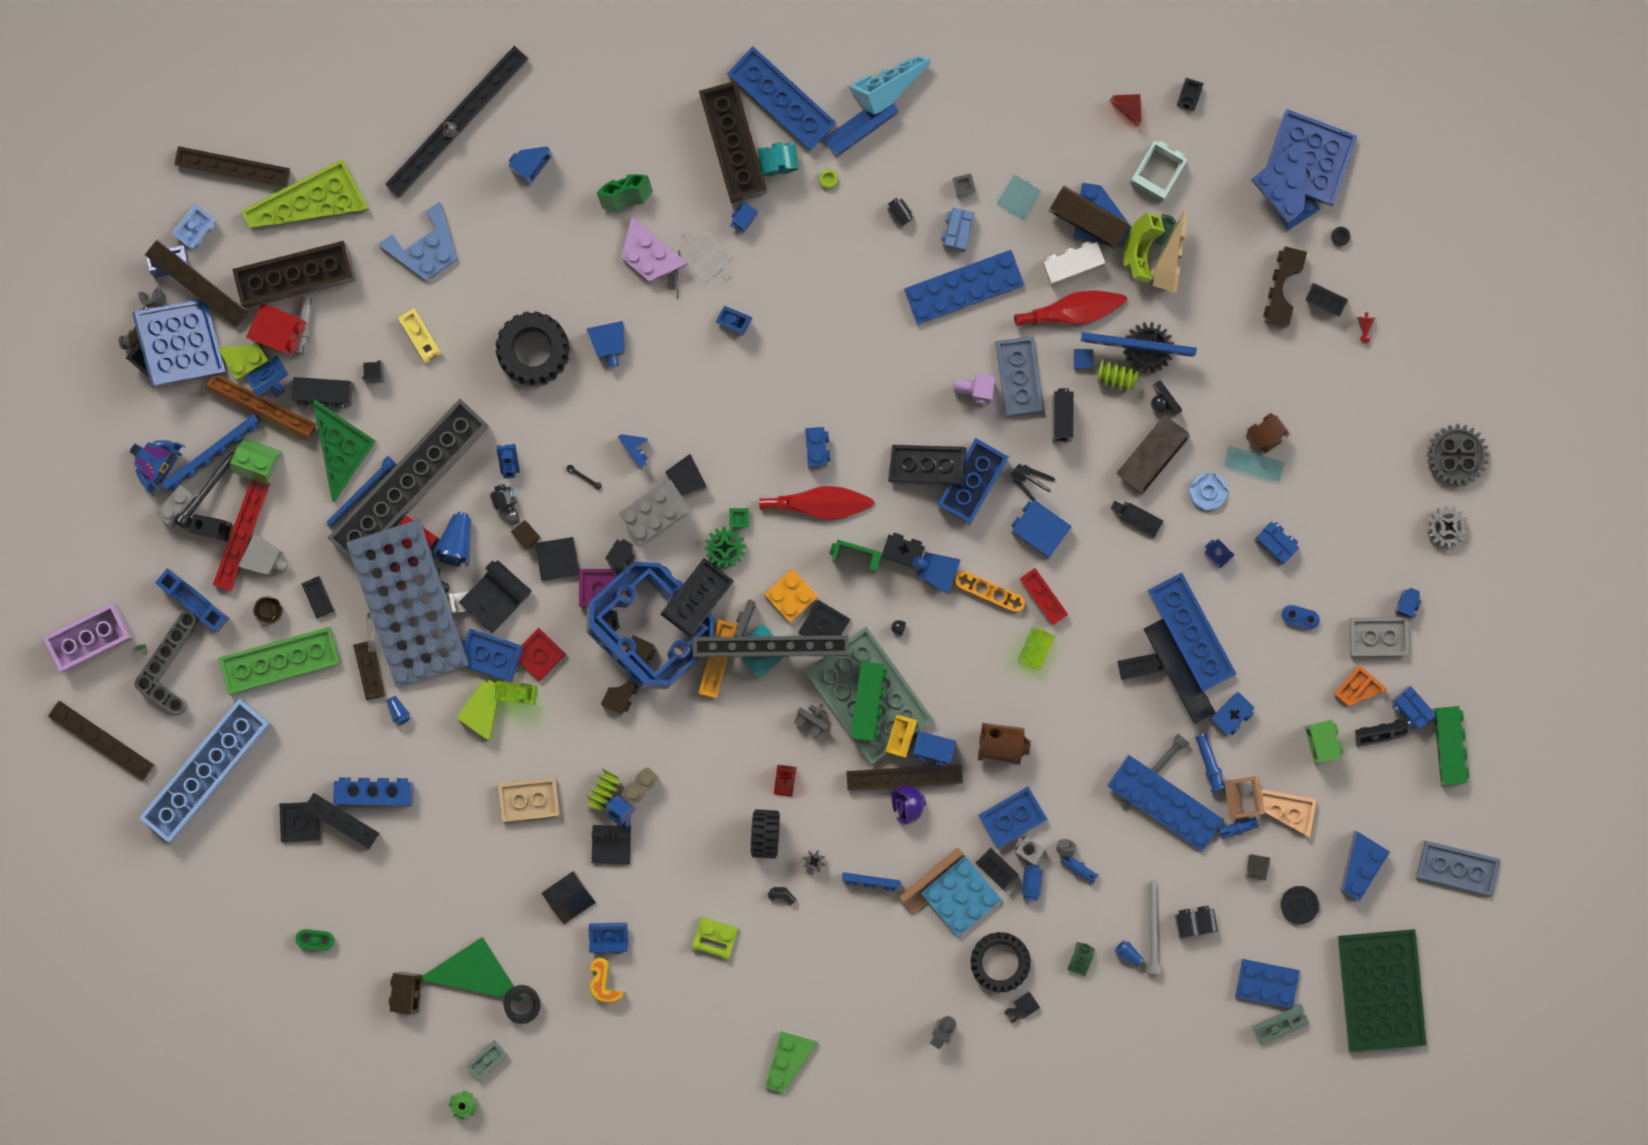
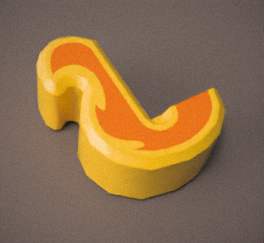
[589,957,625,1003]

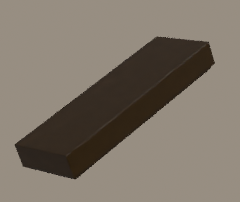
[353,640,385,701]

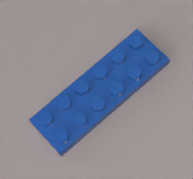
[727,46,837,151]
[904,250,1024,325]
[1148,572,1237,692]
[1107,754,1224,851]

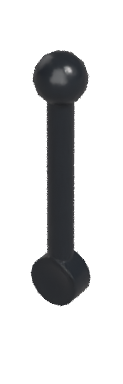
[567,465,602,490]

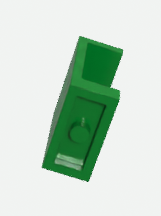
[829,539,882,573]

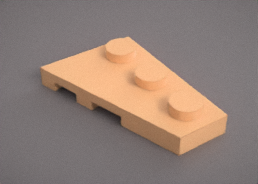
[1261,789,1317,837]

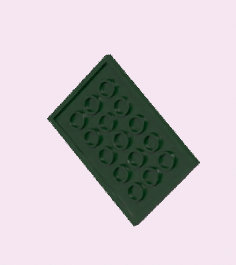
[1337,929,1427,1052]

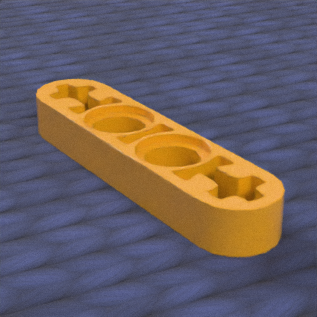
[955,571,1025,612]

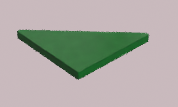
[313,399,376,502]
[422,937,523,1001]

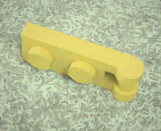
[398,308,442,364]

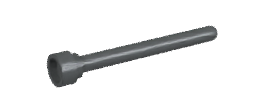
[1121,734,1190,808]

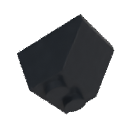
[541,871,596,924]

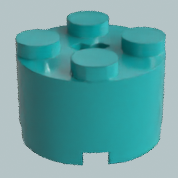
[757,142,799,176]

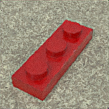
[1019,568,1068,626]

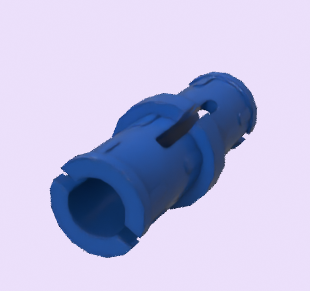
[1218,816,1259,840]
[1060,856,1099,885]

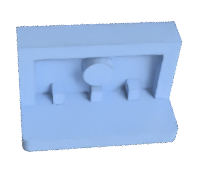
[171,204,215,249]

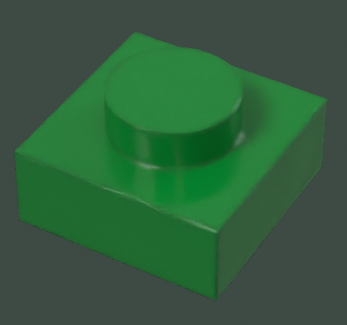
[729,508,749,528]

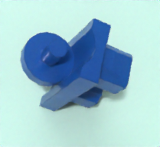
[496,444,520,479]

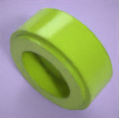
[819,169,838,189]

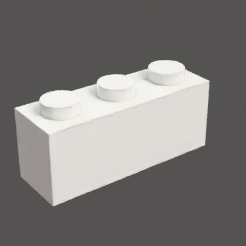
[1042,241,1105,286]

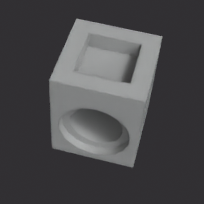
[1014,836,1045,865]

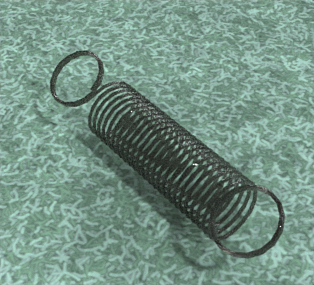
[667,250,680,299]

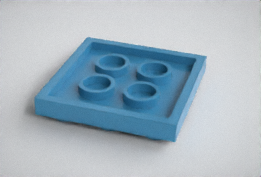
[920,855,1002,937]

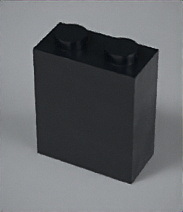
[1052,388,1074,441]

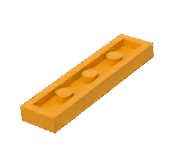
[698,619,737,699]

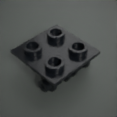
[591,825,631,864]

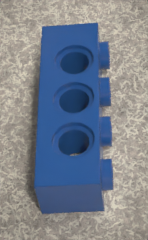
[333,777,413,805]

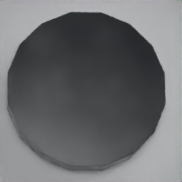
[1280,886,1319,924]

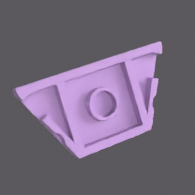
[621,218,688,282]

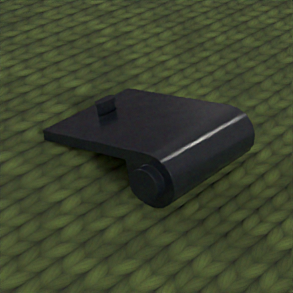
[459,560,532,634]

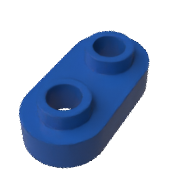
[1281,605,1320,630]

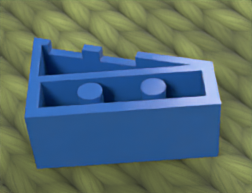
[1340,831,1390,901]

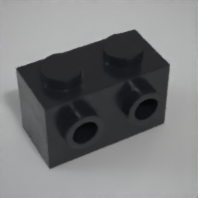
[605,539,636,571]

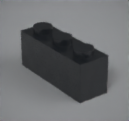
[292,377,353,409]

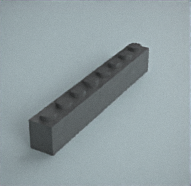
[693,635,849,658]

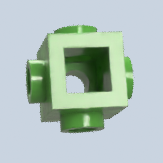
[448,1090,478,1120]

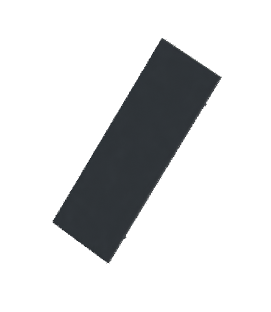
[1143,619,1215,724]

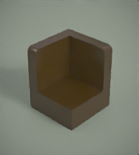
[511,520,541,550]

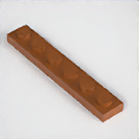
[205,374,317,441]

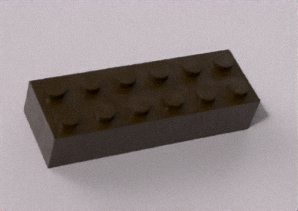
[699,81,767,204]
[232,241,356,309]

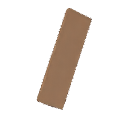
[899,848,964,914]

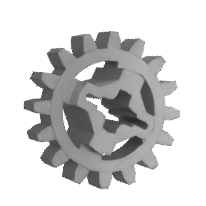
[1426,506,1469,548]

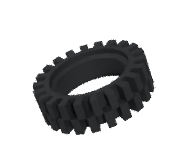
[970,932,1031,993]

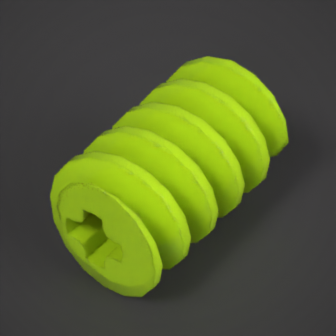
[1097,360,1139,393]
[583,768,622,812]

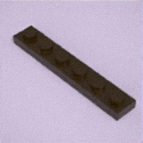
[174,146,291,188]
[145,240,248,327]
[48,701,155,781]
[846,764,963,790]

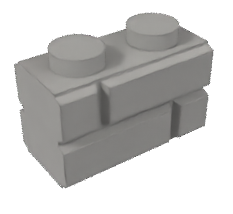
[155,485,196,528]

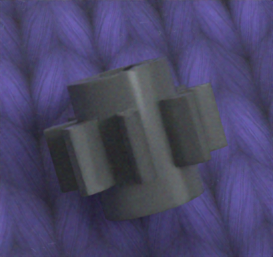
[803,850,826,873]

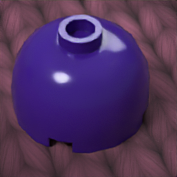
[891,786,926,825]

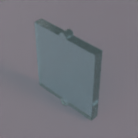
[997,175,1041,219]

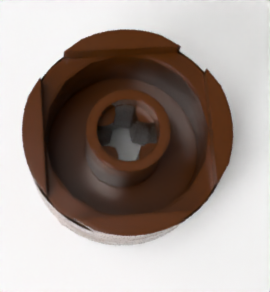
[1246,413,1290,456]

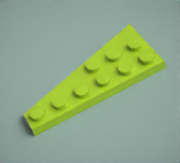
[241,159,369,229]

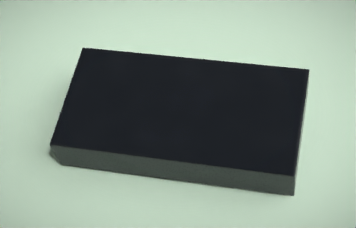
[301,576,335,619]

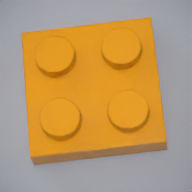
[764,569,818,623]

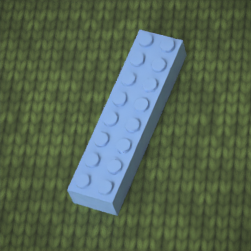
[139,699,272,843]

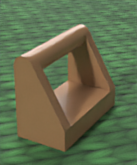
[1224,776,1264,819]

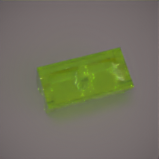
[1017,626,1055,671]

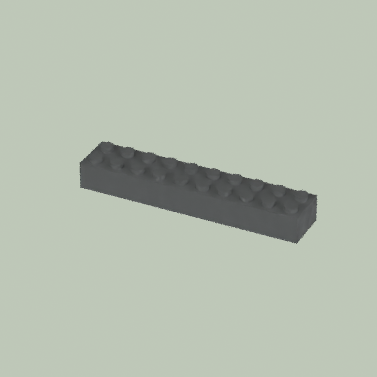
[328,399,490,561]

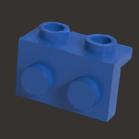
[589,922,629,954]

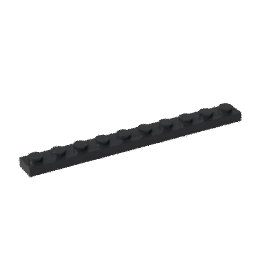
[385,45,529,198]

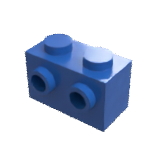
[805,427,831,468]

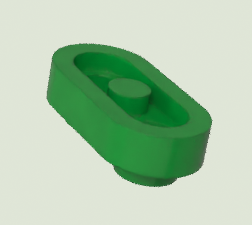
[295,929,335,951]

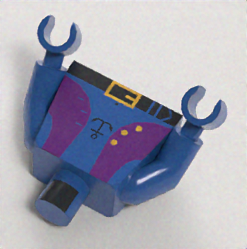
[130,440,185,496]

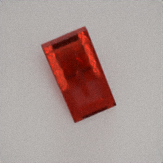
[1110,94,1142,127]
[774,764,797,797]

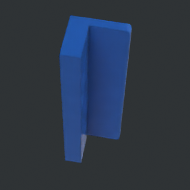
[824,104,898,158]

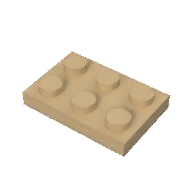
[498,777,560,822]

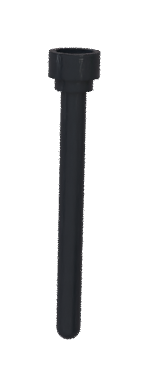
[173,452,234,529]

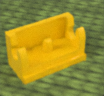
[885,715,917,758]

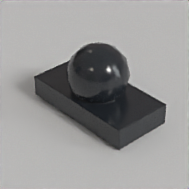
[1151,380,1182,417]

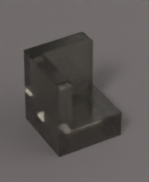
[1245,854,1270,880]

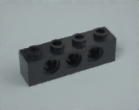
[303,793,380,849]

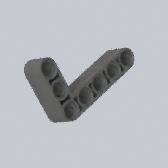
[135,611,199,714]

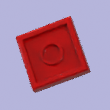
[519,628,566,682]

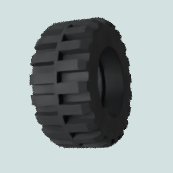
[495,311,570,386]

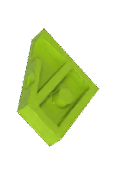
[219,344,270,380]

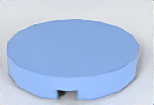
[1189,472,1228,511]

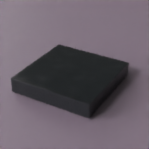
[535,537,579,581]
[798,600,851,636]
[279,802,320,842]

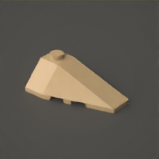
[1150,210,1188,292]

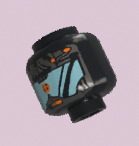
[490,483,517,513]

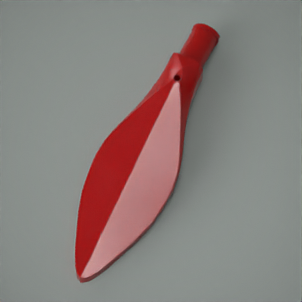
[1014,290,1127,326]
[759,486,875,520]

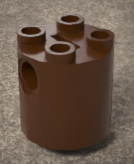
[978,723,1031,765]

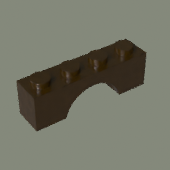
[1263,246,1307,328]
[601,635,656,715]

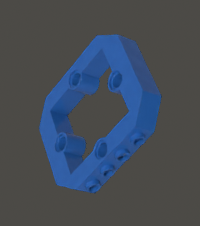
[587,562,714,689]

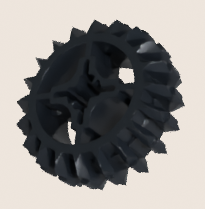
[1123,322,1174,374]

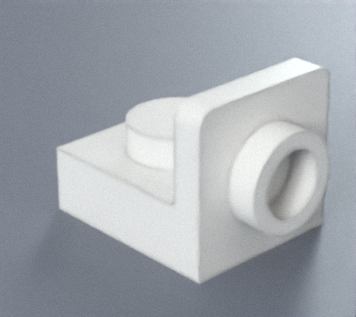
[447,591,469,614]

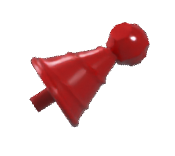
[1357,312,1376,344]

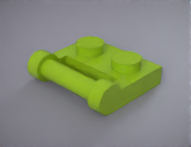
[691,917,738,961]

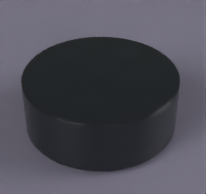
[1331,227,1351,246]

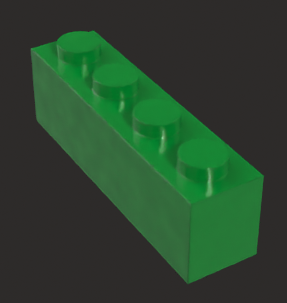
[851,661,888,741]
[1433,706,1469,785]

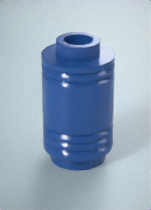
[1022,865,1043,901]

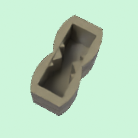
[621,767,659,805]

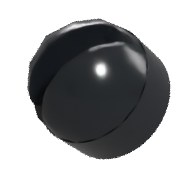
[891,620,906,637]

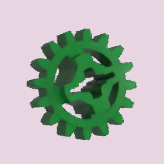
[704,526,746,568]

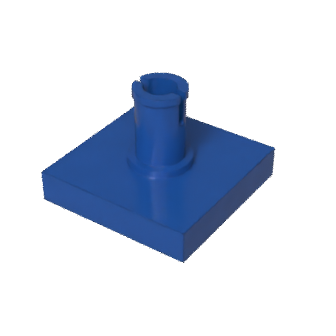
[246,355,289,397]

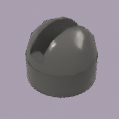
[443,122,458,137]
[505,508,520,525]

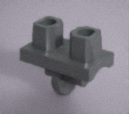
[794,704,829,738]
[930,1016,957,1049]

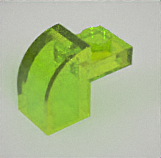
[494,681,538,705]

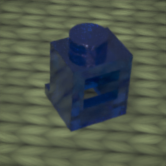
[1203,539,1235,569]

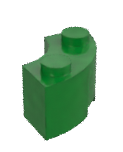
[597,174,653,213]

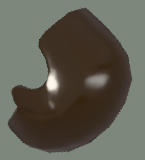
[253,596,283,625]

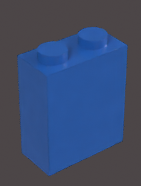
[1011,499,1072,559]

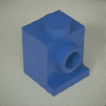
[730,200,758,233]
[1395,588,1421,619]

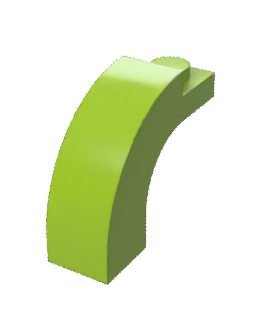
[1123,212,1165,283]

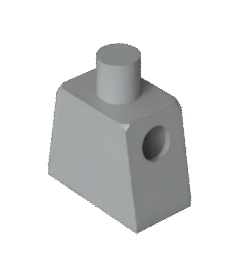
[239,533,289,576]

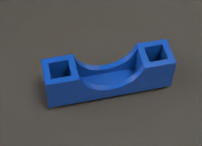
[155,568,230,632]

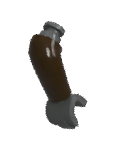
[118,286,166,350]

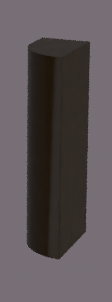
[1049,186,1130,250]
[1116,415,1190,496]

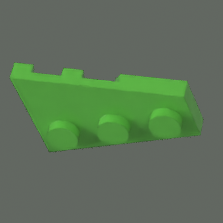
[765,1031,818,1093]

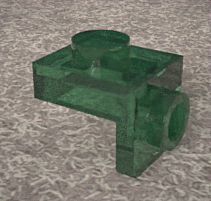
[1154,213,1176,247]
[1067,942,1095,976]

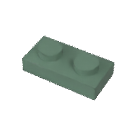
[465,1040,507,1081]

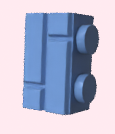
[941,207,975,252]

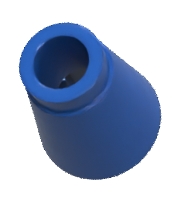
[386,696,411,726]
[1115,940,1144,967]

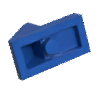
[716,305,752,336]
[618,434,648,469]

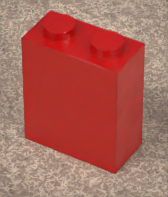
[246,303,307,357]

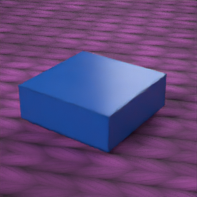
[1074,349,1093,369]

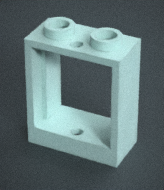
[1130,140,1187,202]

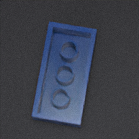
[937,438,1009,525]

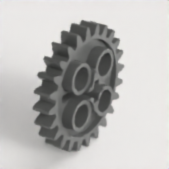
[1426,424,1490,486]

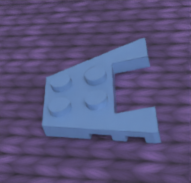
[379,202,458,281]

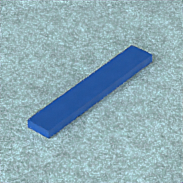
[1080,332,1197,357]

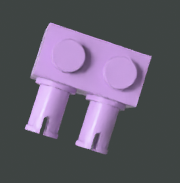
[953,374,996,406]

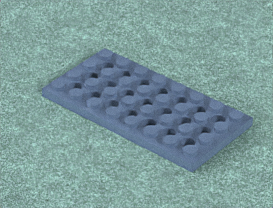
[346,519,469,687]

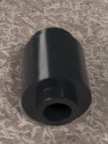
[887,197,914,227]

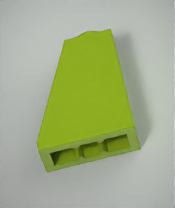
[456,679,500,740]

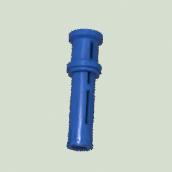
[1195,733,1225,792]

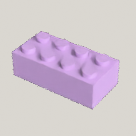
[43,603,133,673]

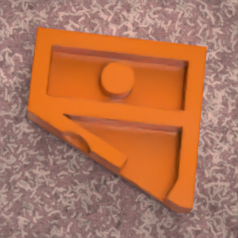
[1333,665,1387,706]

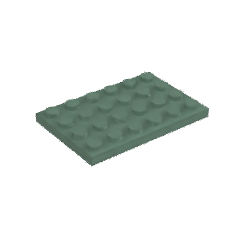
[804,626,934,765]

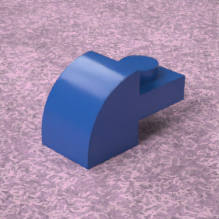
[606,796,636,829]

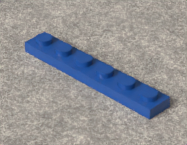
[161,414,261,491]

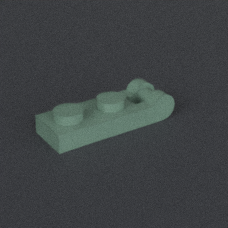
[1252,1004,1309,1045]

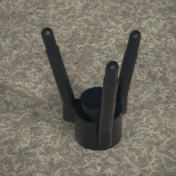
[1011,463,1055,501]

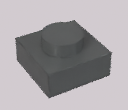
[952,173,976,197]

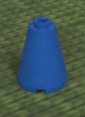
[432,512,471,567]

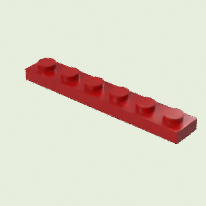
[213,480,271,591]

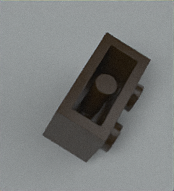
[389,971,422,1015]

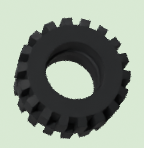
[750,809,780,859]

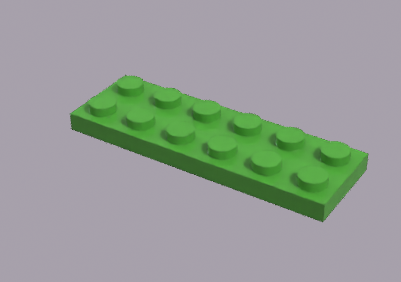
[218,627,341,695]

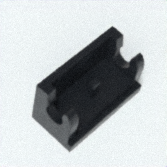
[1305,282,1348,317]
[976,847,1019,889]

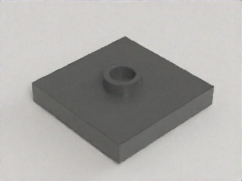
[734,599,756,637]

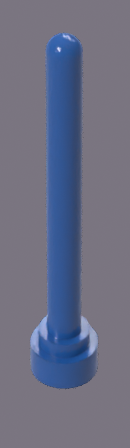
[327,456,397,527]

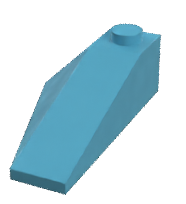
[849,55,931,114]

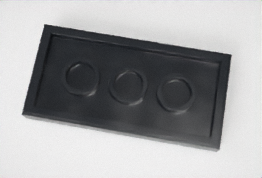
[888,445,967,486]
[660,558,734,638]

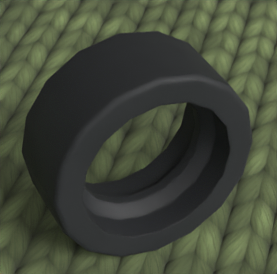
[503,985,541,1024]

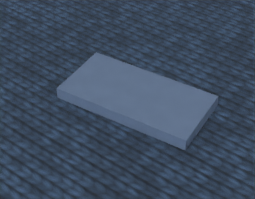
[996,336,1044,417]
[1416,840,1500,897]

